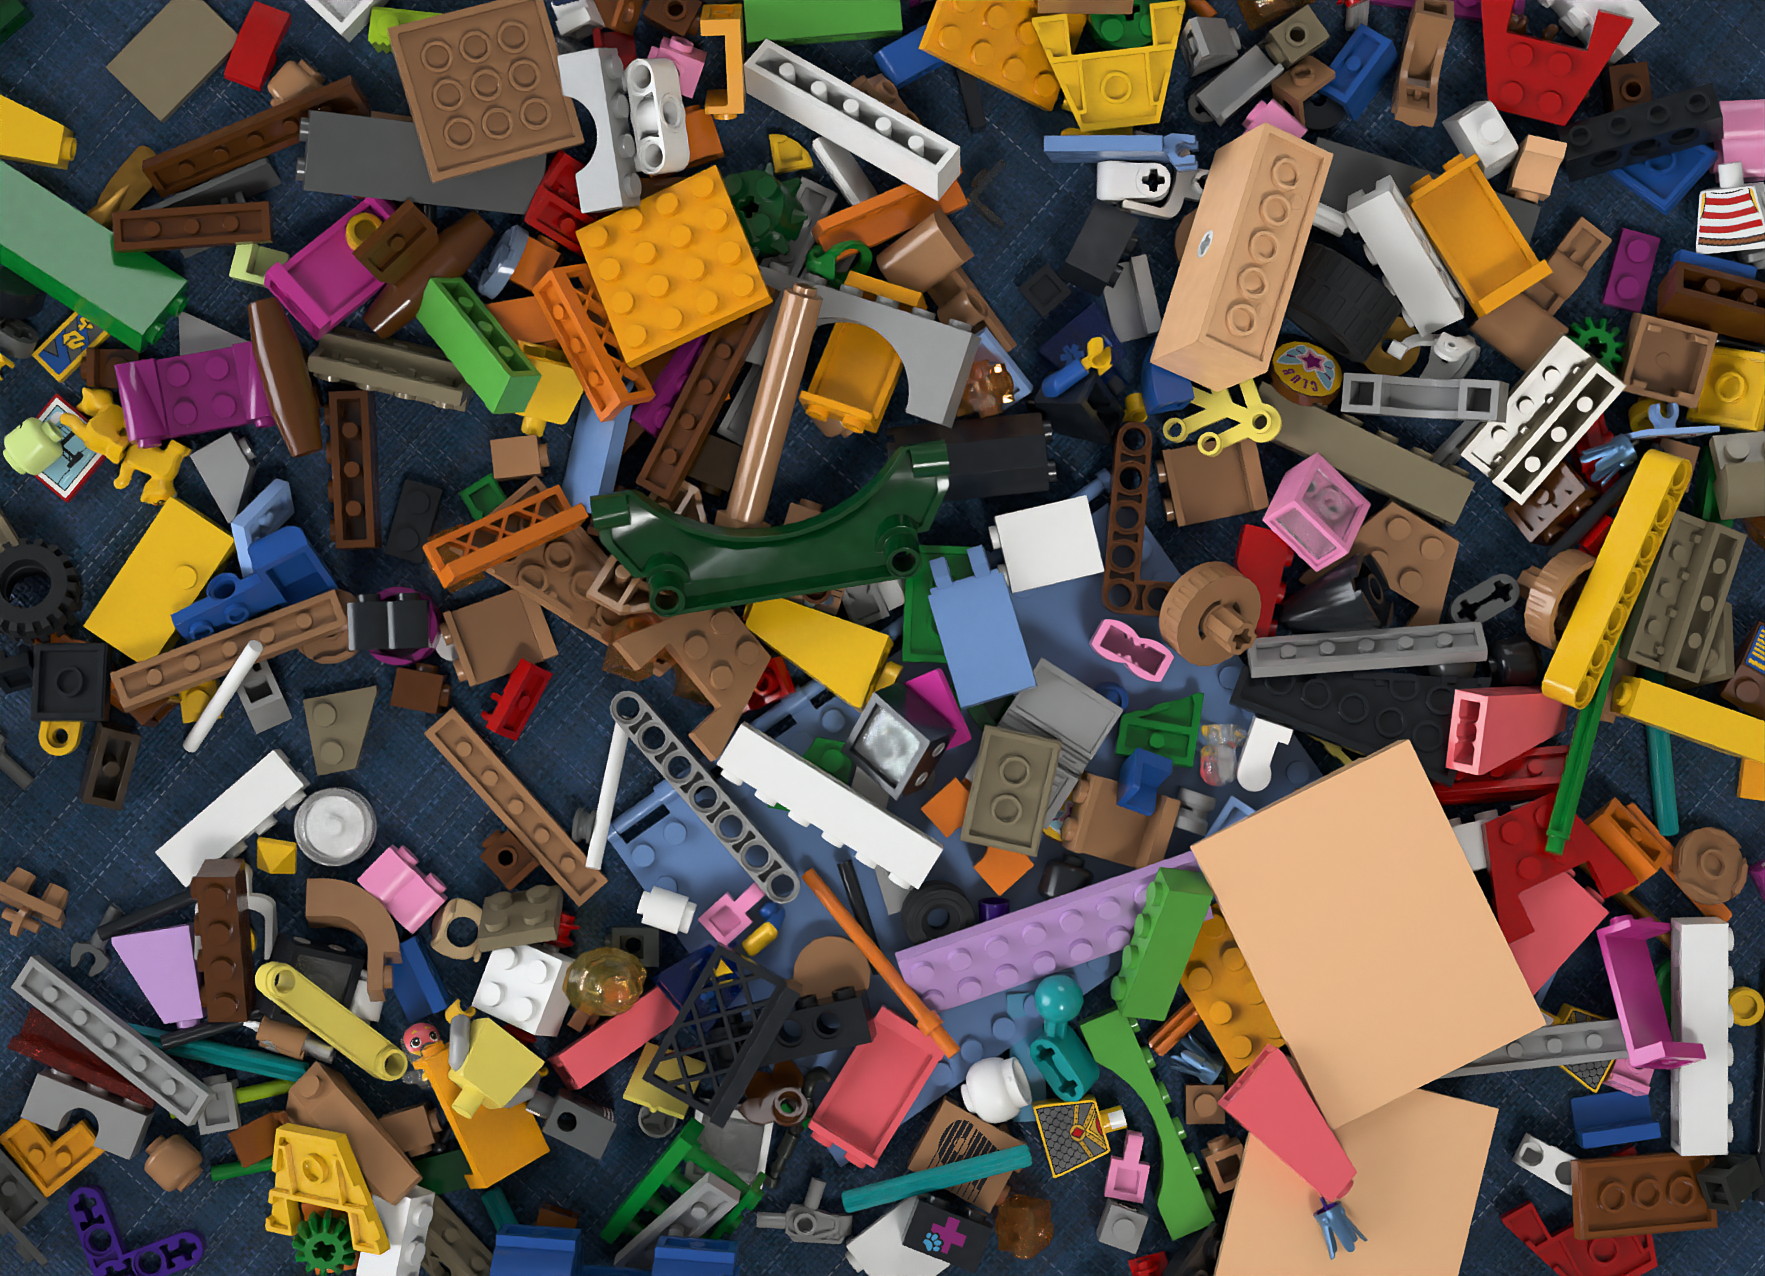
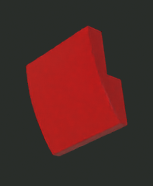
[524,150,612,258]

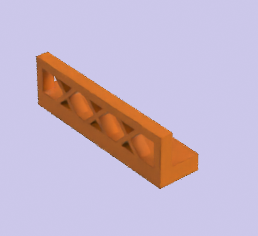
[811,166,968,263]
[532,263,656,423]
[422,484,589,589]

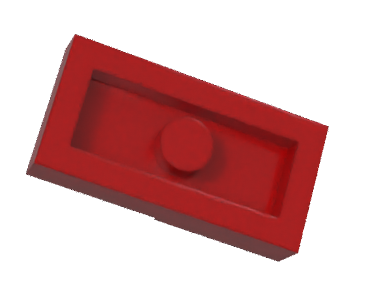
[481,658,553,741]

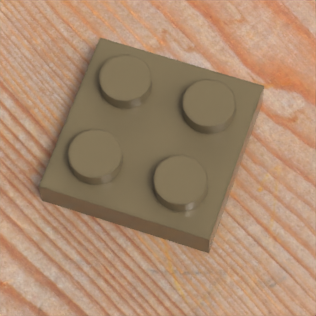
[477,885,564,952]

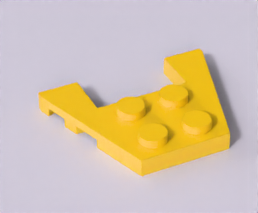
[1032,0,1186,132]
[265,1123,391,1255]

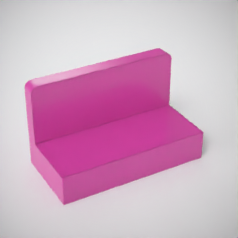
[903,668,972,751]

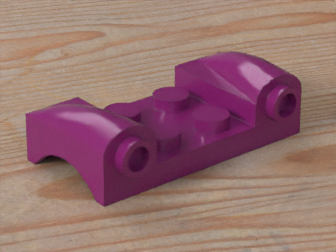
[114,341,276,449]

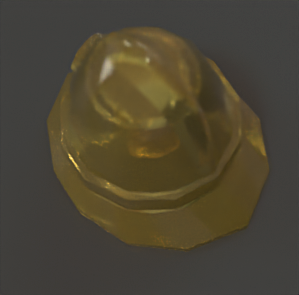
[562,947,647,1016]

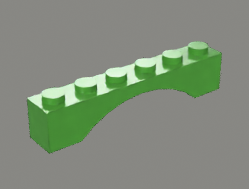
[1077,1005,1218,1241]

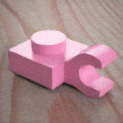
[698,882,765,946]
[1104,1129,1150,1204]

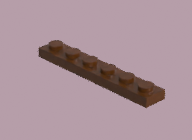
[142,75,370,198]
[635,284,780,502]

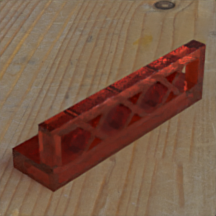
[7,1007,159,1109]

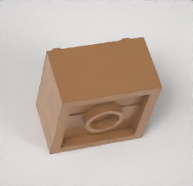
[1616,312,1718,409]

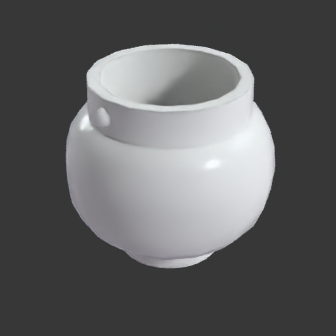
[961,1057,1032,1123]

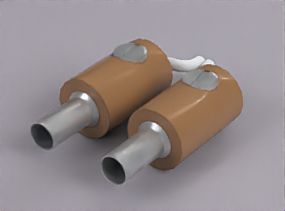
[243,1015,336,1064]

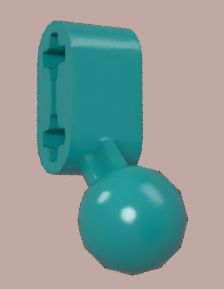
[1030,974,1100,1102]

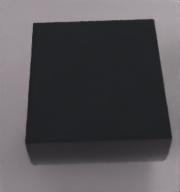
[0,266,47,319]

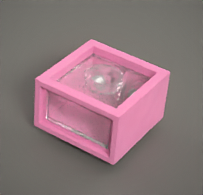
[1263,452,1371,572]

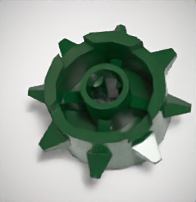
[724,163,808,259]

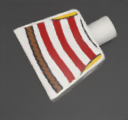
[1696,161,1765,254]

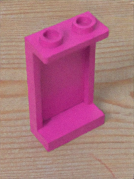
[264,197,397,341]

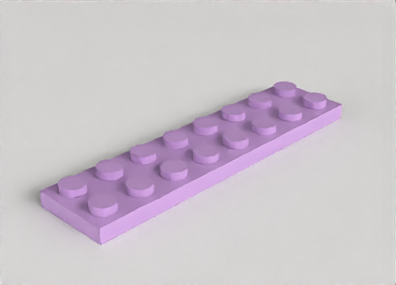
[895,851,1214,1013]

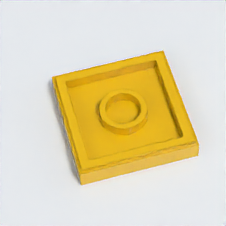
[1686,346,1765,432]

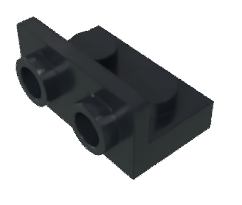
[1160,1221,1224,1276]

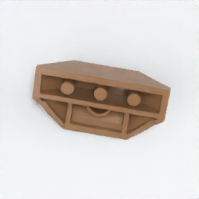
[586,480,708,615]

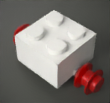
[471,911,584,1047]

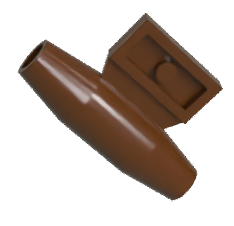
[352,198,495,340]
[247,297,324,458]

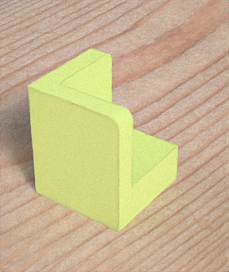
[229,244,290,288]

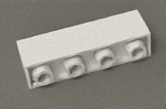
[1344,175,1464,337]
[155,749,311,887]

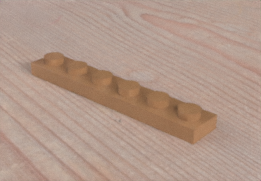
[110,589,348,713]
[424,707,609,907]

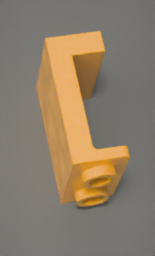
[700,4,746,120]

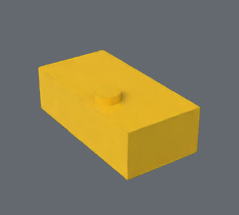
[83,496,237,663]

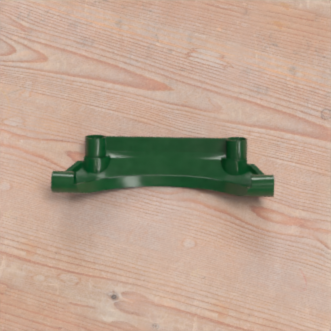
[590,439,950,617]

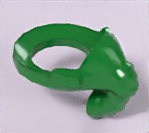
[805,240,872,289]

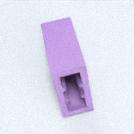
[111,923,208,1029]

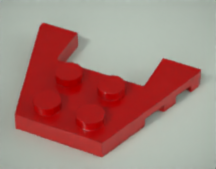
[1481,0,1634,126]
[1481,791,1639,944]
[1499,1144,1658,1276]

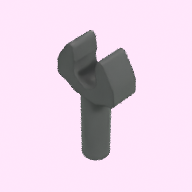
[0,731,35,791]
[71,904,124,977]

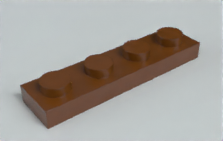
[112,201,274,253]

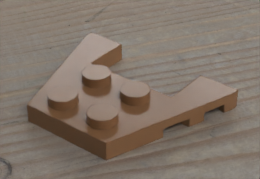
[1298,500,1459,627]
[613,607,771,762]

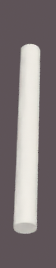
[183,640,263,753]
[585,715,632,870]

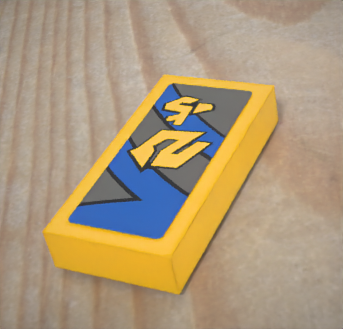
[32,312,110,383]

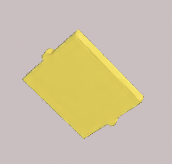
[623,1042,707,1120]

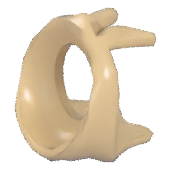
[430,898,482,962]

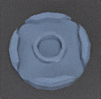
[477,225,529,299]

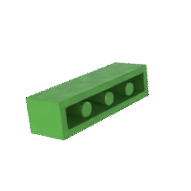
[744,0,903,49]
[415,277,542,414]
[1110,867,1213,1021]

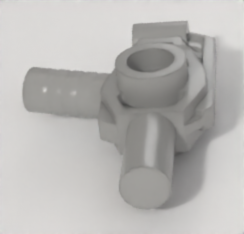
[756,1177,852,1244]

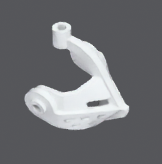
[1386,332,1480,379]

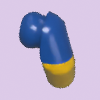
[741,899,786,957]

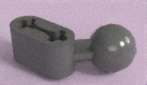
[1427,574,1520,678]

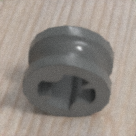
[572,807,597,844]

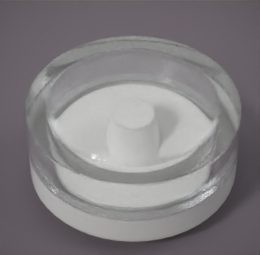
[294,787,377,866]

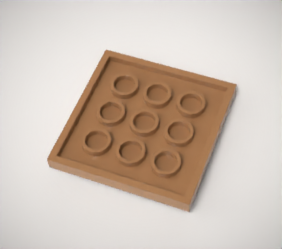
[387,0,585,184]

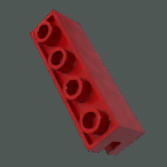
[1430,745,1570,806]

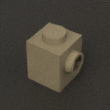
[1265,4,1330,70]

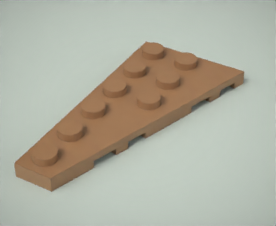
[449,475,677,677]

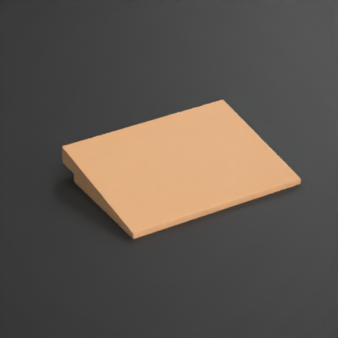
[1190,739,1547,1131]
[1213,1054,1499,1276]

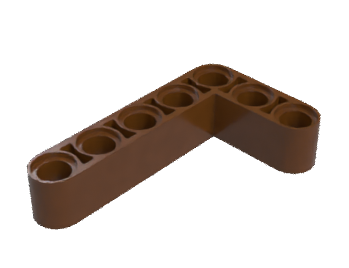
[1100,421,1215,620]

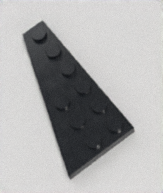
[1229,666,1492,788]

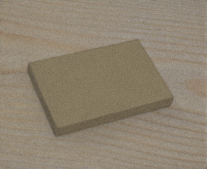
[106,0,238,124]
[960,724,1062,857]

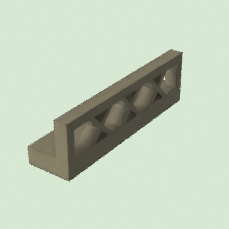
[421,1195,493,1276]

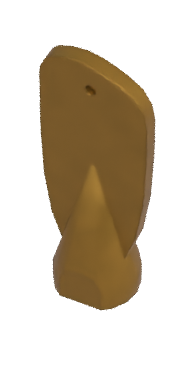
[85,146,156,230]

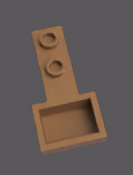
[876,208,1017,353]
[1468,217,1612,373]

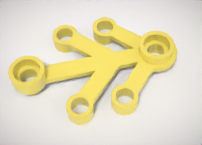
[1163,378,1282,457]

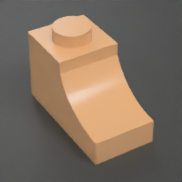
[1506,135,1567,205]

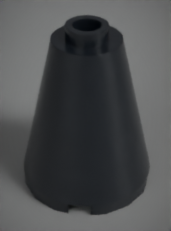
[1280,552,1394,635]

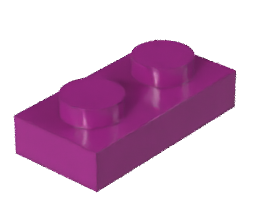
[1600,228,1661,313]

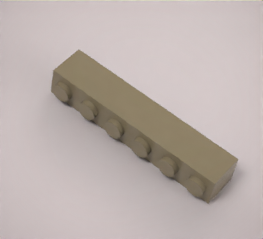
[1255,380,1476,527]

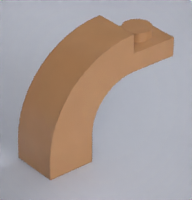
[1391,0,1454,128]
[305,878,403,1002]

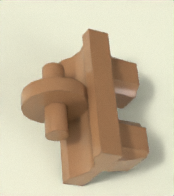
[0,867,70,937]

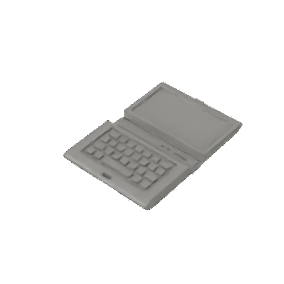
[965,657,1124,829]

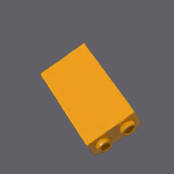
[1405,153,1553,318]
[798,271,928,433]
[412,1040,550,1189]

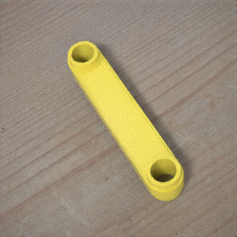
[255,961,408,1081]

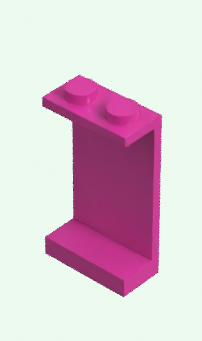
[1596,915,1707,1070]

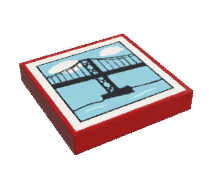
[34,393,107,503]

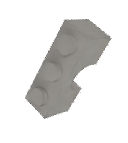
[20,1066,155,1160]

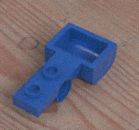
[171,526,338,644]

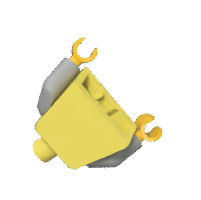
[445,999,549,1119]

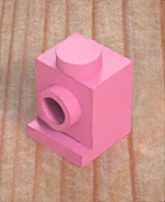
[1602,1058,1654,1097]

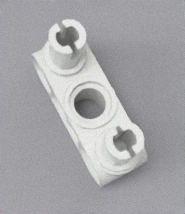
[622,58,690,175]

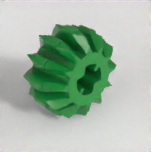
[1567,317,1626,373]
[292,1208,357,1276]

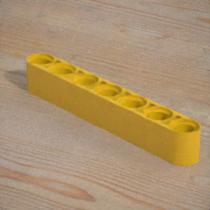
[1542,449,1692,710]

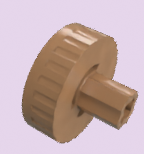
[1517,549,1597,651]
[1159,561,1261,667]

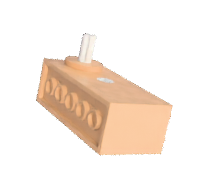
[1150,122,1348,392]

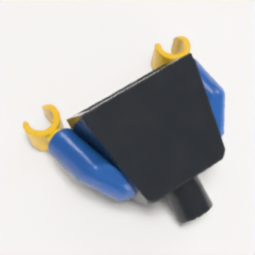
[1026,337,1148,446]

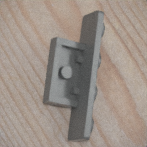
[140,157,281,259]
[0,1149,49,1267]

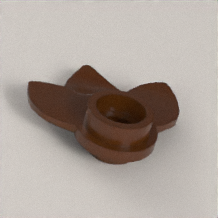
[738,1060,808,1127]

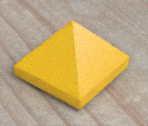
[257,837,297,874]

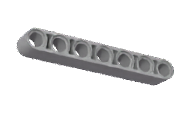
[610,690,801,904]

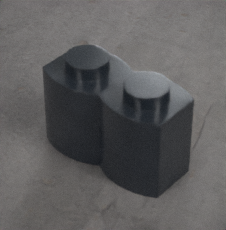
[347,593,431,650]

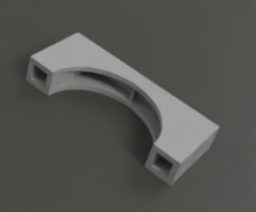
[745,262,981,428]

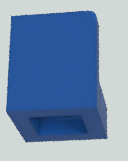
[1116,747,1173,816]

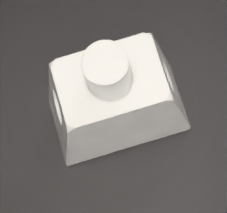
[1442,100,1519,180]

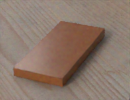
[1571,1151,1718,1240]

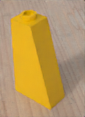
[0,95,77,170]
[743,598,894,713]
[1610,675,1765,763]

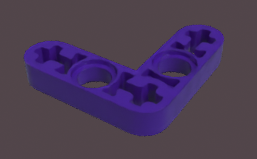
[68,1184,207,1276]

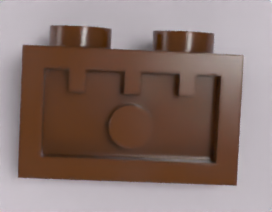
[1503,458,1601,547]

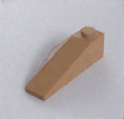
[286,1061,423,1206]

